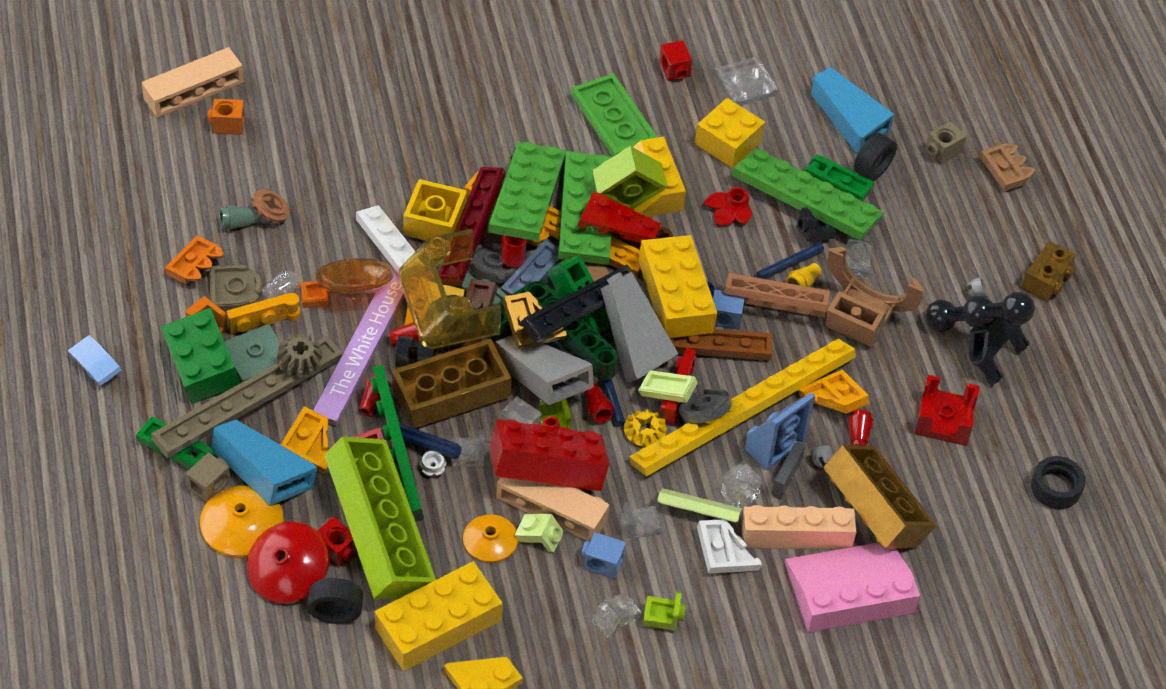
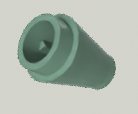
[219,205,258,230]

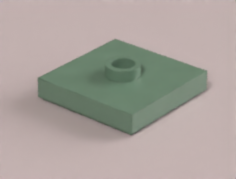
[224,324,280,383]

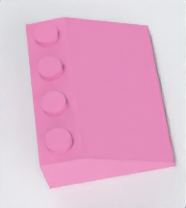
[785,543,920,633]

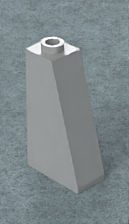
[601,272,678,383]
[495,335,594,405]

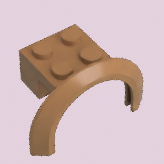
[826,247,923,348]

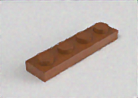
[670,329,772,360]

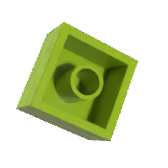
[593,146,668,210]

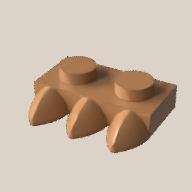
[980,143,1035,191]

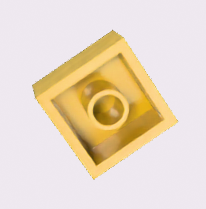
[695,98,765,168]
[403,179,467,246]

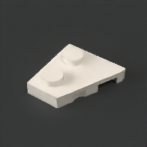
[697,520,762,574]

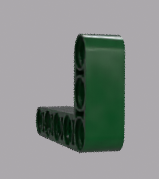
[485,281,618,381]

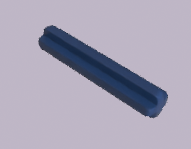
[399,423,462,459]

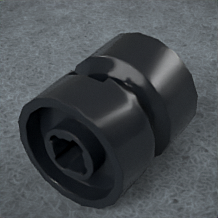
[395,335,436,369]

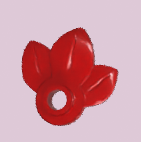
[704,187,752,226]

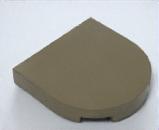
[210,265,263,311]

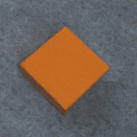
[301,280,329,308]

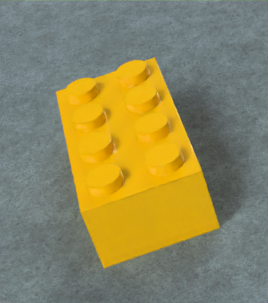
[638,235,717,338]
[374,561,503,672]

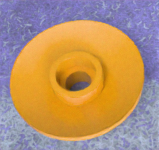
[463,515,518,563]

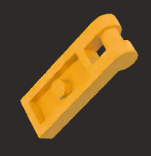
[226,293,301,335]

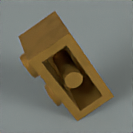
[1021,241,1076,302]

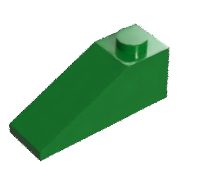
[546,255,611,334]

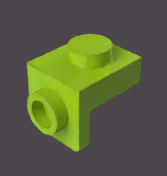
[643,592,686,631]

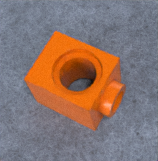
[208,99,245,135]

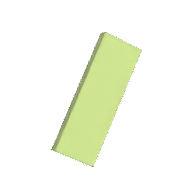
[658,488,742,522]

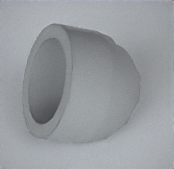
[967,277,987,298]
[811,446,833,468]

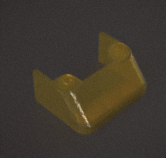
[399,229,501,349]

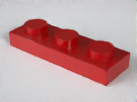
[661,348,696,426]

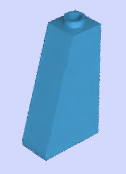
[811,67,894,154]
[211,420,317,506]

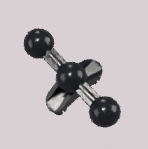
[925,292,1035,385]

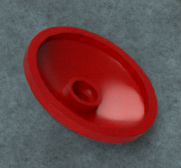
[247,521,330,604]

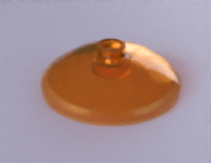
[315,258,394,299]

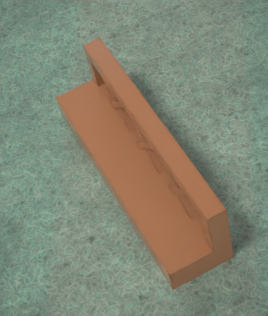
[724,273,830,318]

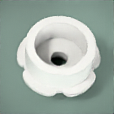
[420,451,446,476]

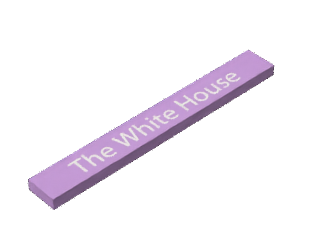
[313,265,411,426]

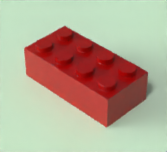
[489,419,610,491]

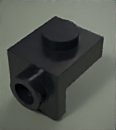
[796,207,836,242]

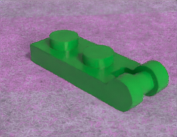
[802,155,874,201]
[136,416,215,470]

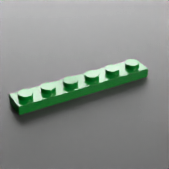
[370,364,424,521]

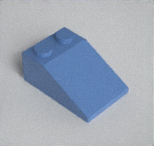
[745,392,815,470]

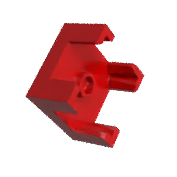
[915,375,980,446]

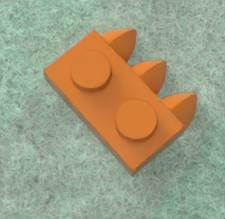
[165,235,224,284]

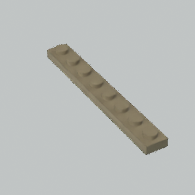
[151,335,343,458]

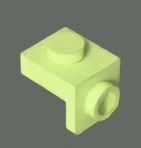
[514,514,563,552]

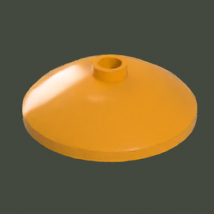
[200,485,284,558]

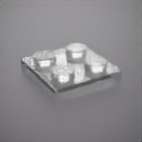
[714,56,778,106]

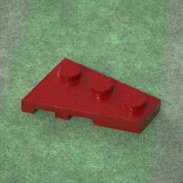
[577,191,661,243]

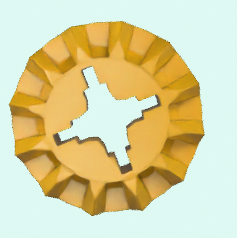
[624,408,667,447]

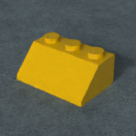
[633,136,686,217]

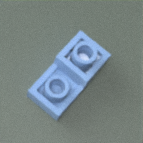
[68,335,121,386]

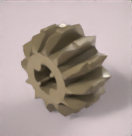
[276,332,322,379]

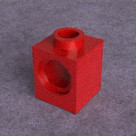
[659,40,693,81]
[317,516,357,568]

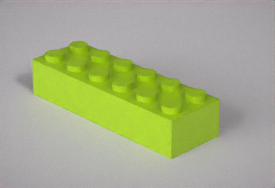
[324,436,436,599]

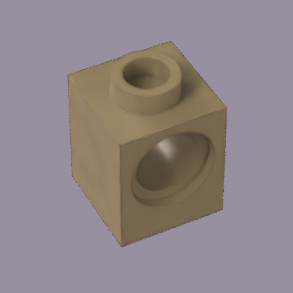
[925,121,967,164]
[185,452,231,502]

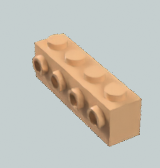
[741,505,856,549]

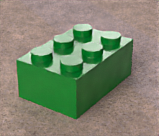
[161,307,241,404]

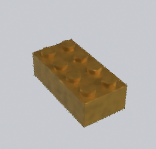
[392,339,511,428]
[823,445,937,549]

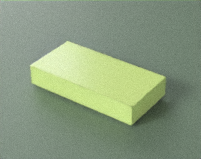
[638,370,698,403]

